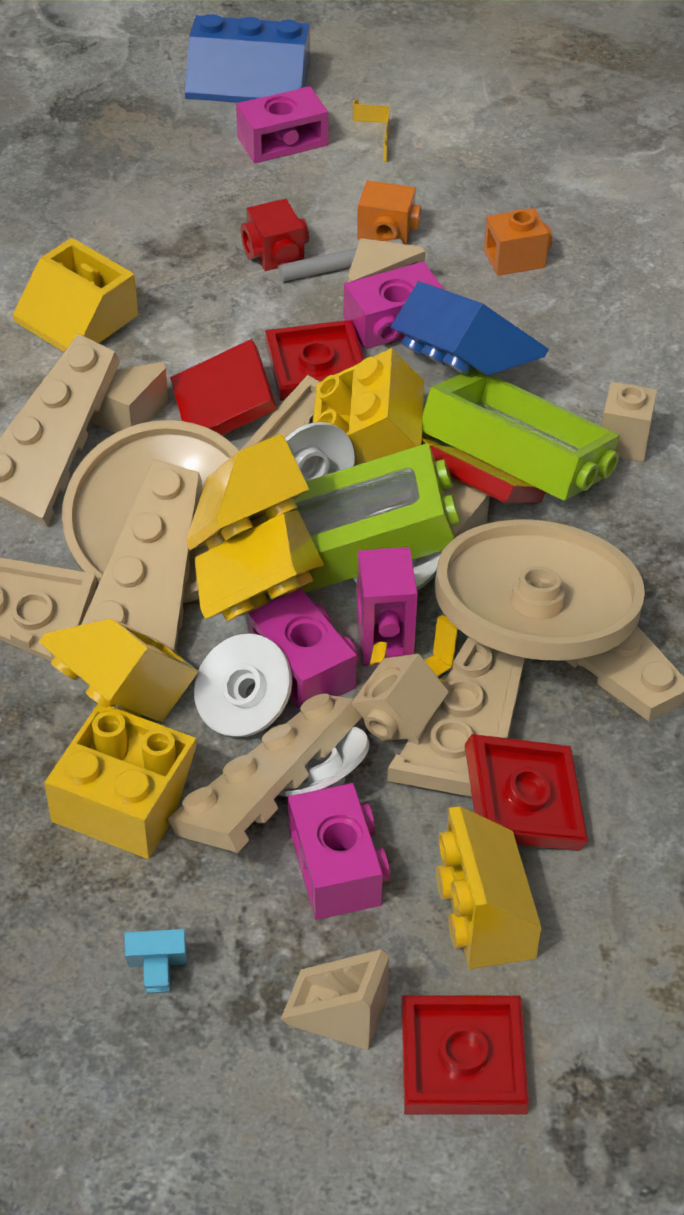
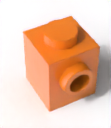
[357,180,422,245]
[484,208,552,276]

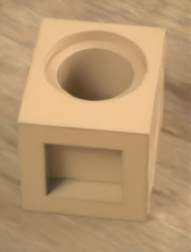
[602,382,657,462]
[351,653,449,741]

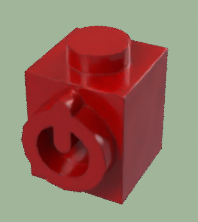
[240,198,309,271]

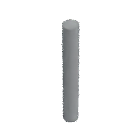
[278,238,403,282]

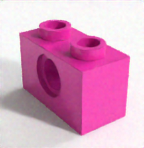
[236,86,329,164]
[343,261,445,349]
[356,547,417,666]
[248,588,359,711]
[288,783,390,920]

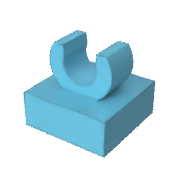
[124,929,188,994]

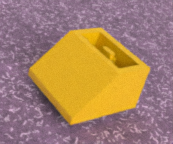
[12,237,139,352]
[313,348,424,464]
[186,433,309,551]
[195,510,324,622]
[39,618,199,722]
[44,704,197,860]
[436,806,541,969]

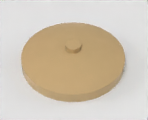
[62,420,239,604]
[435,519,645,661]

